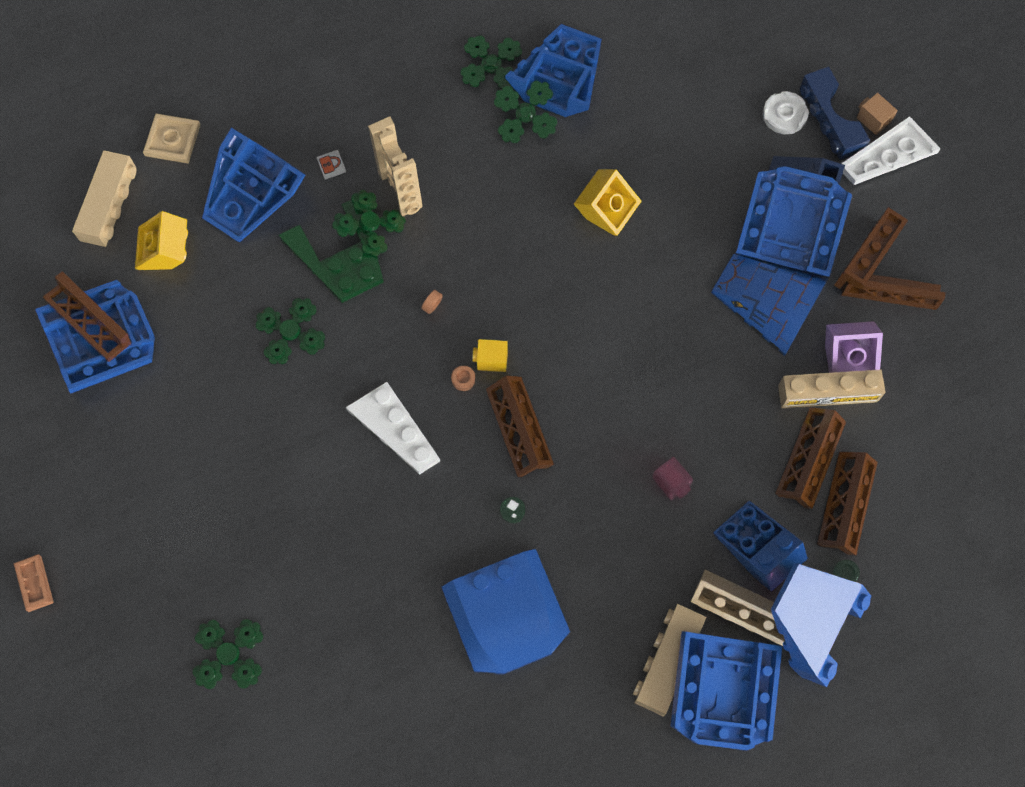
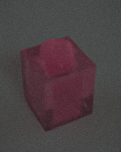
[652,457,693,501]

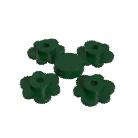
[461,35,522,89]
[494,81,557,144]
[332,190,406,257]
[255,298,325,364]
[193,619,263,689]

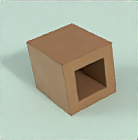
[857,93,898,135]

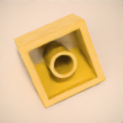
[574,169,641,236]
[135,211,188,270]

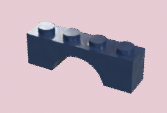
[800,67,870,160]

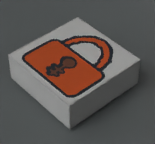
[316,150,346,180]

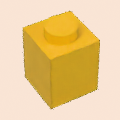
[473,339,508,372]

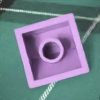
[825,321,883,373]

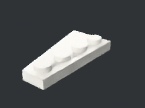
[842,116,940,185]
[346,382,440,474]

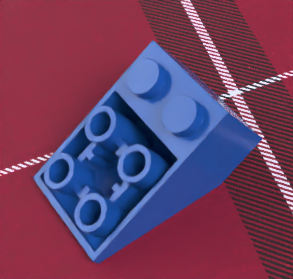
[713,501,808,592]

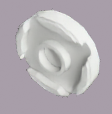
[762,91,809,134]

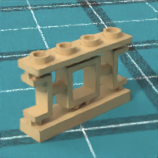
[368,116,423,216]

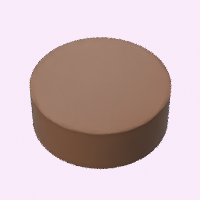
[421,290,443,314]
[451,366,476,391]

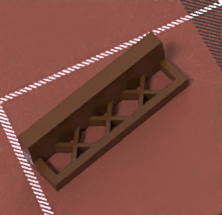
[834,207,908,290]
[43,271,131,362]
[842,274,946,310]
[486,376,554,477]
[775,407,846,509]
[817,452,878,555]

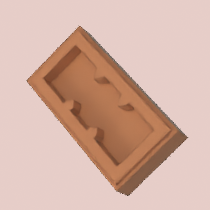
[14,554,54,612]

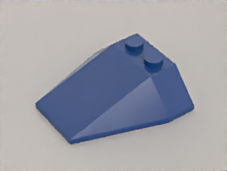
[202,127,305,242]

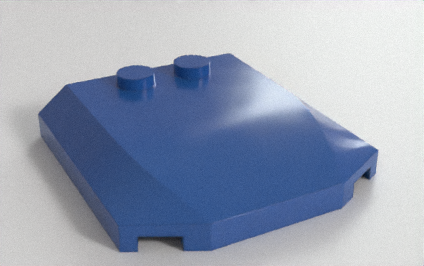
[736,166,852,277]
[35,280,155,394]
[442,549,570,674]
[670,631,782,750]

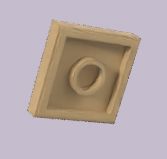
[143,114,200,164]

